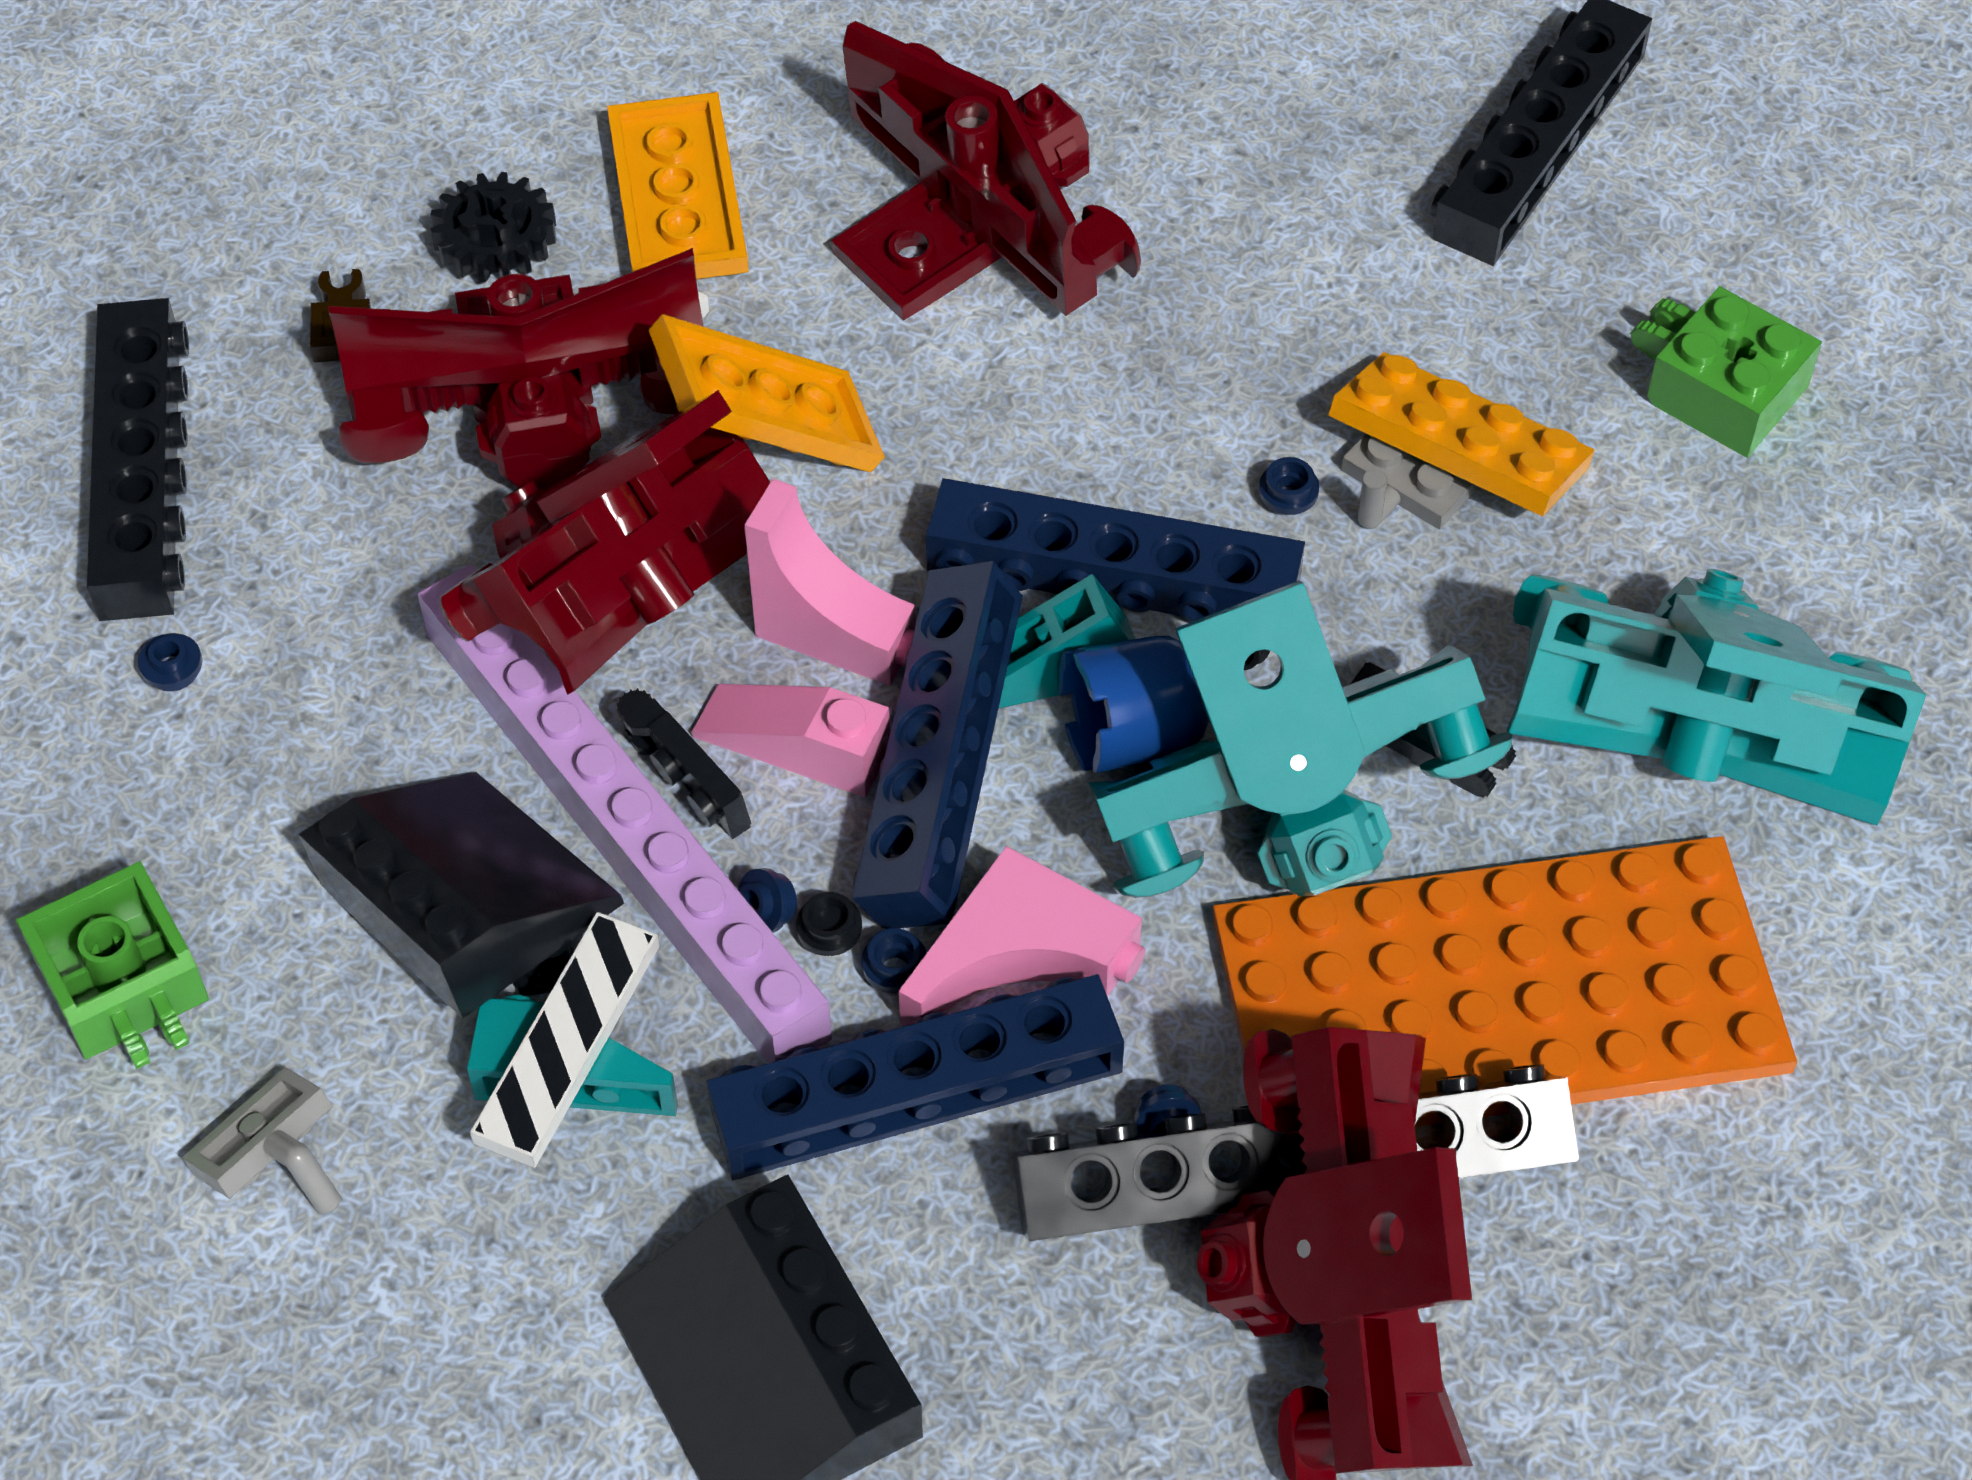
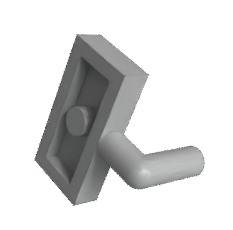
[1341,434,1475,530]
[182,1067,341,1214]

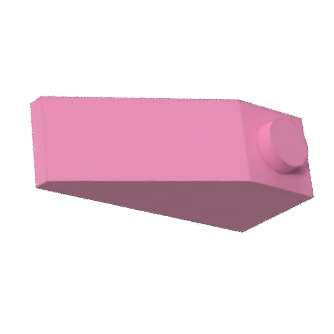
[692,684,890,798]

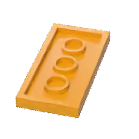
[607,92,749,279]
[648,314,885,472]
[1328,352,1595,517]

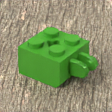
[1629,286,1822,458]
[16,861,210,1070]

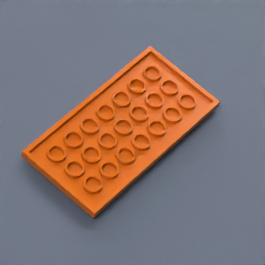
[1212,836,1798,1146]

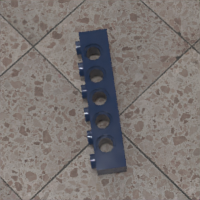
[926,478,1305,622]
[852,561,1023,929]
[706,974,1124,1181]

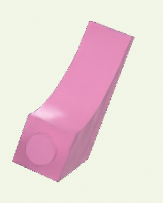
[745,479,916,686]
[899,846,1146,1026]

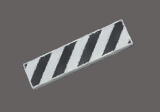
[470,912,659,1168]

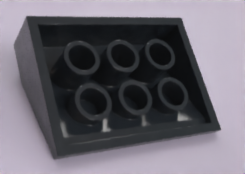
[298,772,624,1019]
[604,1174,923,1480]

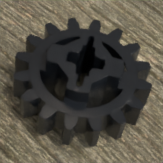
[430,172,557,283]

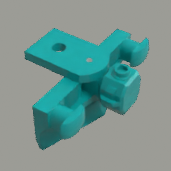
[1506,569,1927,826]
[1088,580,1512,898]

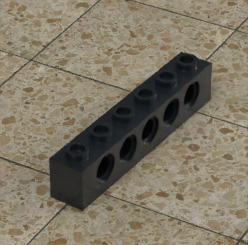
[1430,0,1652,267]
[87,298,189,622]

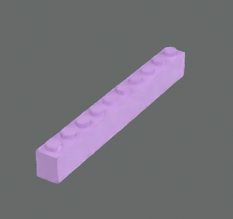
[417,564,832,1063]

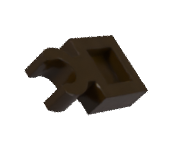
[310,269,371,363]

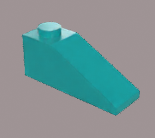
[999,574,1136,708]
[467,995,678,1116]

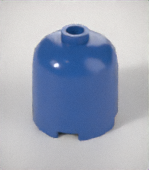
[1058,636,1209,773]

